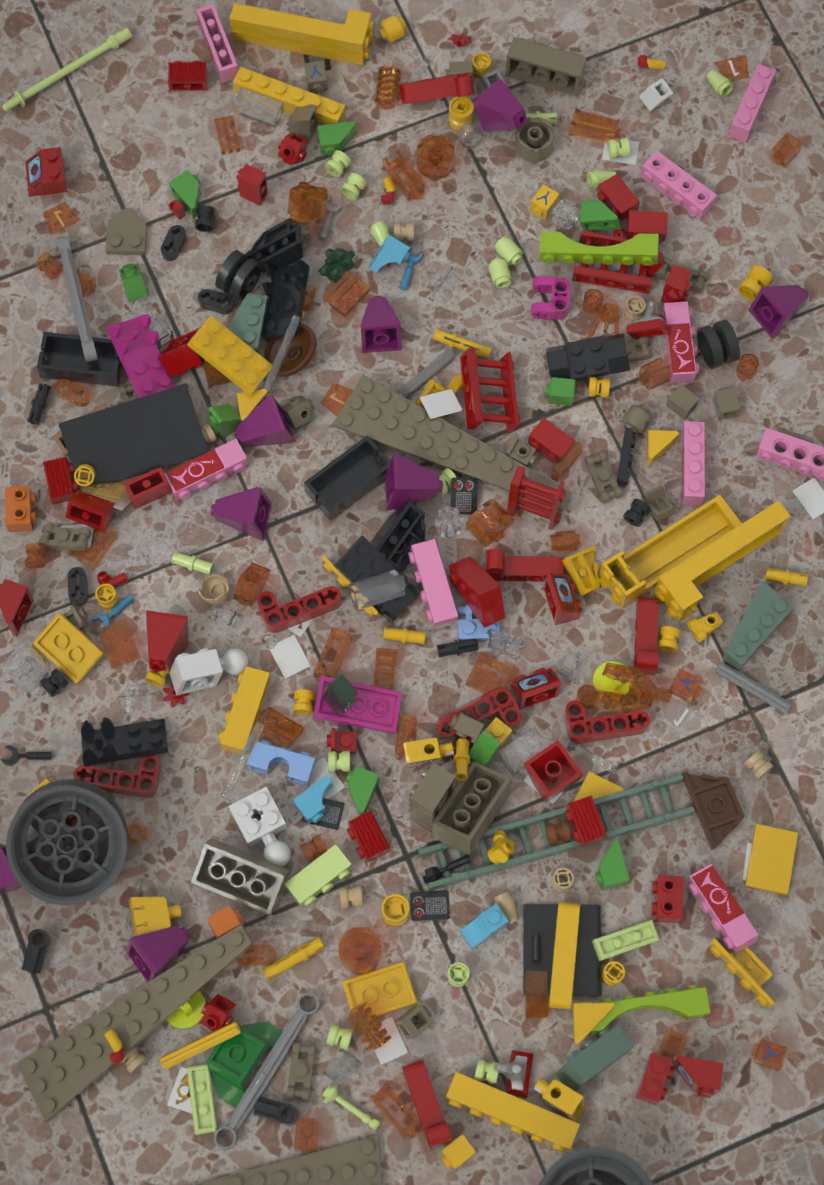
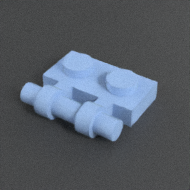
[457,604,500,641]

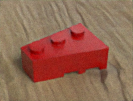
[448,556,506,628]

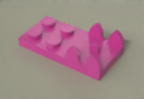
[106,314,175,398]
[312,676,402,734]

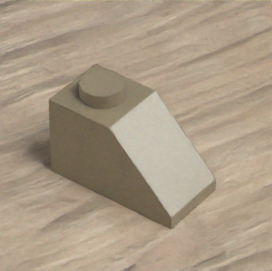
[287,104,317,141]

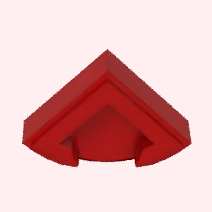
[168,200,185,219]
[646,251,663,278]

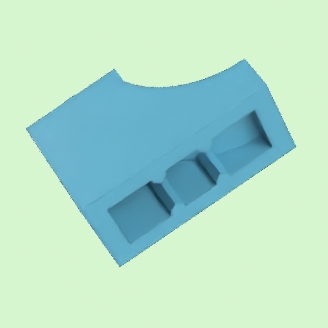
[368,234,410,273]
[293,775,333,824]
[460,903,509,949]

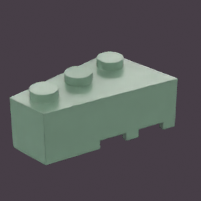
[227,293,268,354]
[555,1025,634,1092]

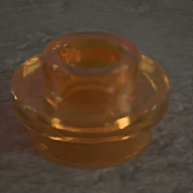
[127,823,147,844]

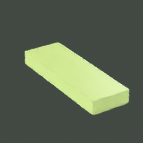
[592,920,660,962]
[187,1064,217,1135]

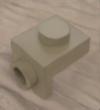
[644,486,675,522]
[63,605,89,630]

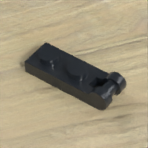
[617,428,636,487]

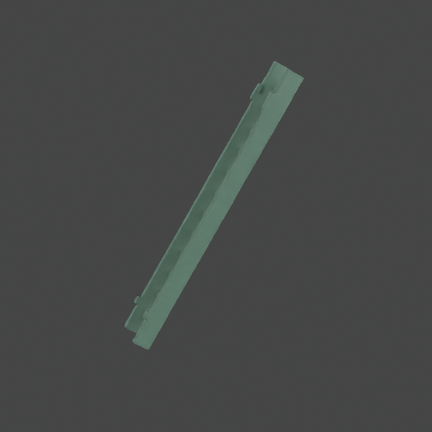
[418,774,695,891]

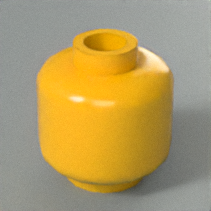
[378,14,407,43]

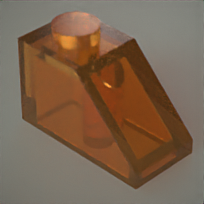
[233,563,271,606]
[525,971,548,1018]

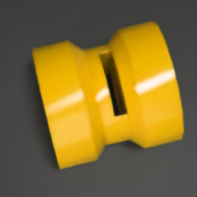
[472,52,491,79]
[588,377,610,398]
[74,464,95,486]
[95,584,118,610]
[657,626,681,653]
[145,666,172,687]
[293,689,315,716]
[602,961,625,987]

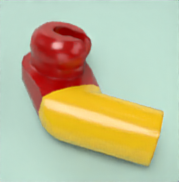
[637,55,666,70]
[381,177,396,205]
[104,1029,125,1064]

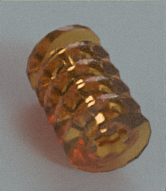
[375,66,401,109]
[346,1001,391,1051]

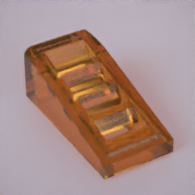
[373,648,397,691]
[395,712,417,760]

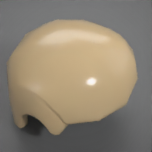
[198,574,231,605]

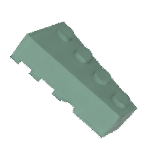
[722,581,794,672]

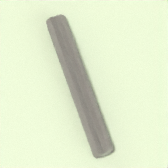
[395,350,455,399]
[716,662,792,714]

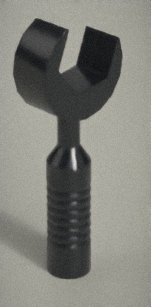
[0,746,52,766]
[422,854,472,884]

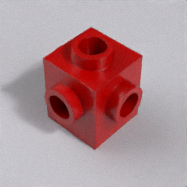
[277,132,310,165]
[200,993,236,1031]

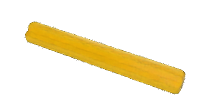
[160,1022,241,1069]

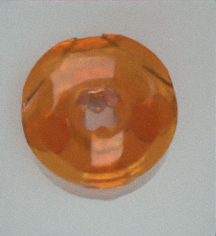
[416,134,455,181]
[287,182,328,224]
[466,499,515,547]
[338,927,382,975]

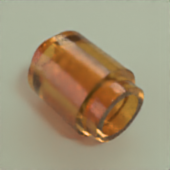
[550,530,580,552]

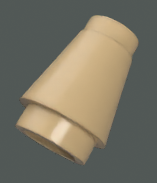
[494,891,519,924]

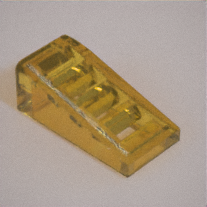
[81,483,124,501]

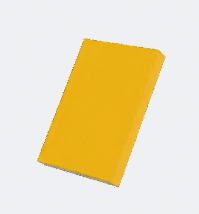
[32,612,105,685]
[745,824,798,896]
[342,961,417,1024]

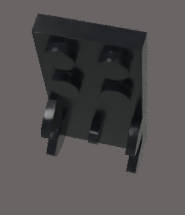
[262,260,310,341]
[333,536,421,623]
[81,717,169,767]

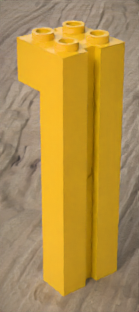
[229,3,374,66]
[598,495,742,609]
[654,500,791,623]

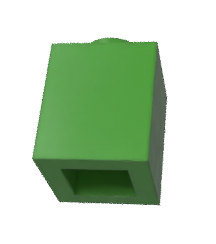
[545,377,575,406]

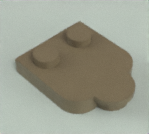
[105,208,147,255]

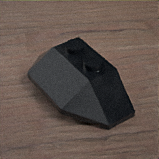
[245,218,303,272]
[370,501,425,573]

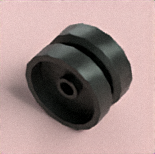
[215,250,262,301]
[696,319,740,369]

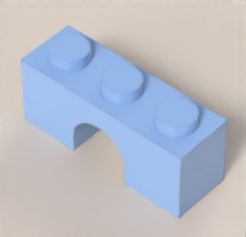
[247,740,316,787]

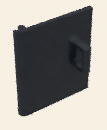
[523,904,602,997]

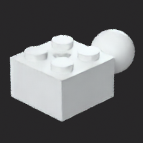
[169,648,248,695]
[228,786,291,867]

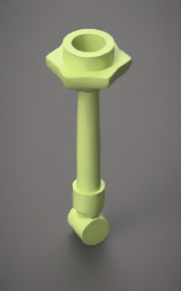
[322,1083,381,1131]

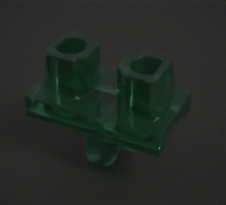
[318,248,355,283]

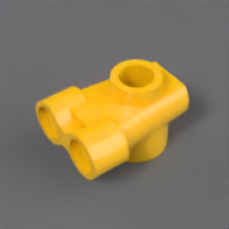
[686,611,723,643]
[487,830,515,865]

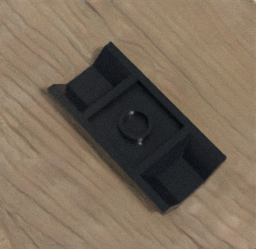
[546,333,631,381]

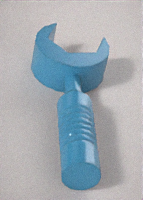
[400,246,422,291]
[92,594,134,634]

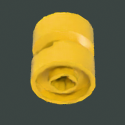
[448,97,474,132]
[738,265,774,302]
[381,894,410,927]

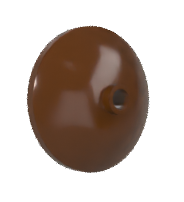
[264,323,317,377]

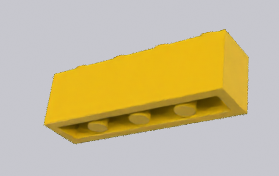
[218,666,271,756]

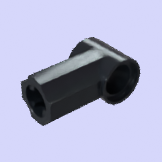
[21,929,51,974]
[253,1096,300,1126]

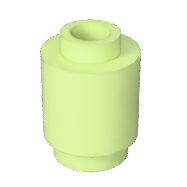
[495,237,523,266]
[488,258,512,289]

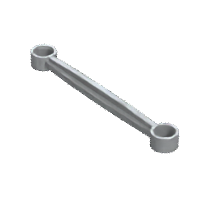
[56,236,98,362]
[214,992,320,1150]

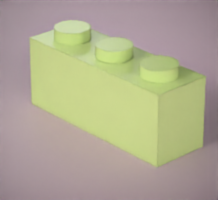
[285,844,352,908]

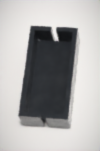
[37,332,122,387]
[304,435,390,520]

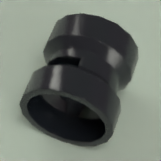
[195,205,216,232]
[623,499,651,527]
[40,668,69,697]

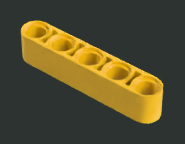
[549,902,580,1010]

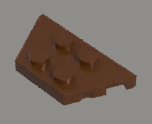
[682,772,744,850]

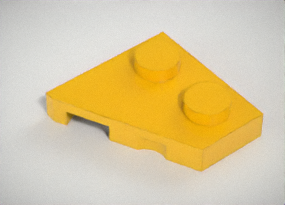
[562,545,600,596]

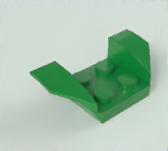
[206,1022,283,1108]

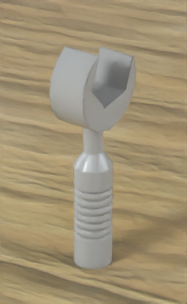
[319,196,342,241]

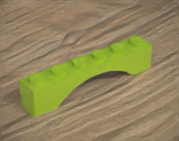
[539,231,659,266]
[582,985,711,1035]

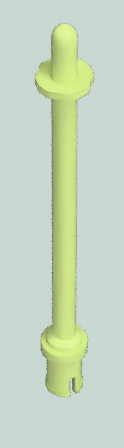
[2,27,132,111]

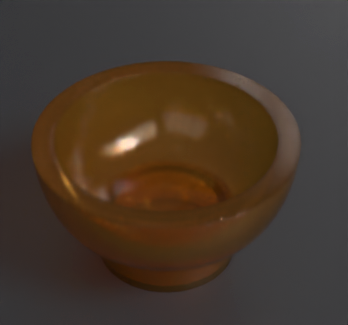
[77,270,96,298]

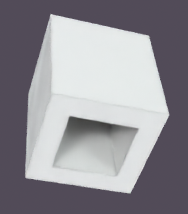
[639,78,673,112]

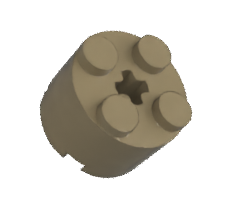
[515,117,554,164]

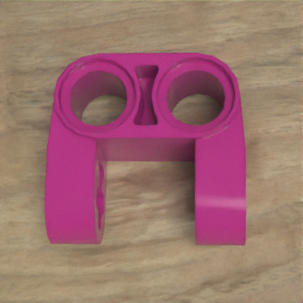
[531,276,570,320]

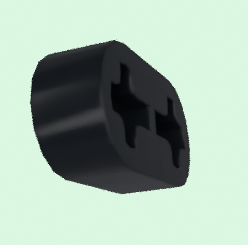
[161,225,186,261]
[198,289,234,314]
[68,567,88,607]

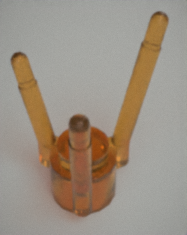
[586,303,620,339]

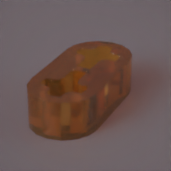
[54,379,91,407]
[236,944,276,967]

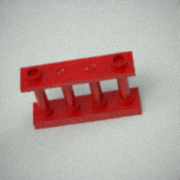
[572,231,652,294]
[460,348,520,433]
[507,466,567,530]

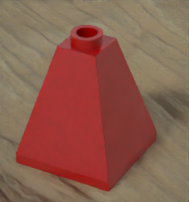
[146,610,189,672]

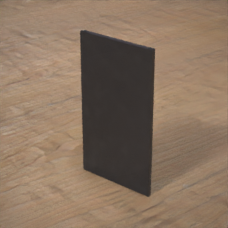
[59,383,209,492]

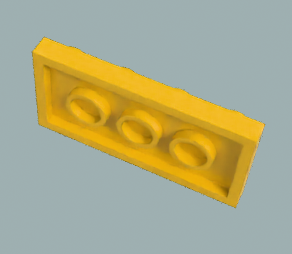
[187,315,273,396]

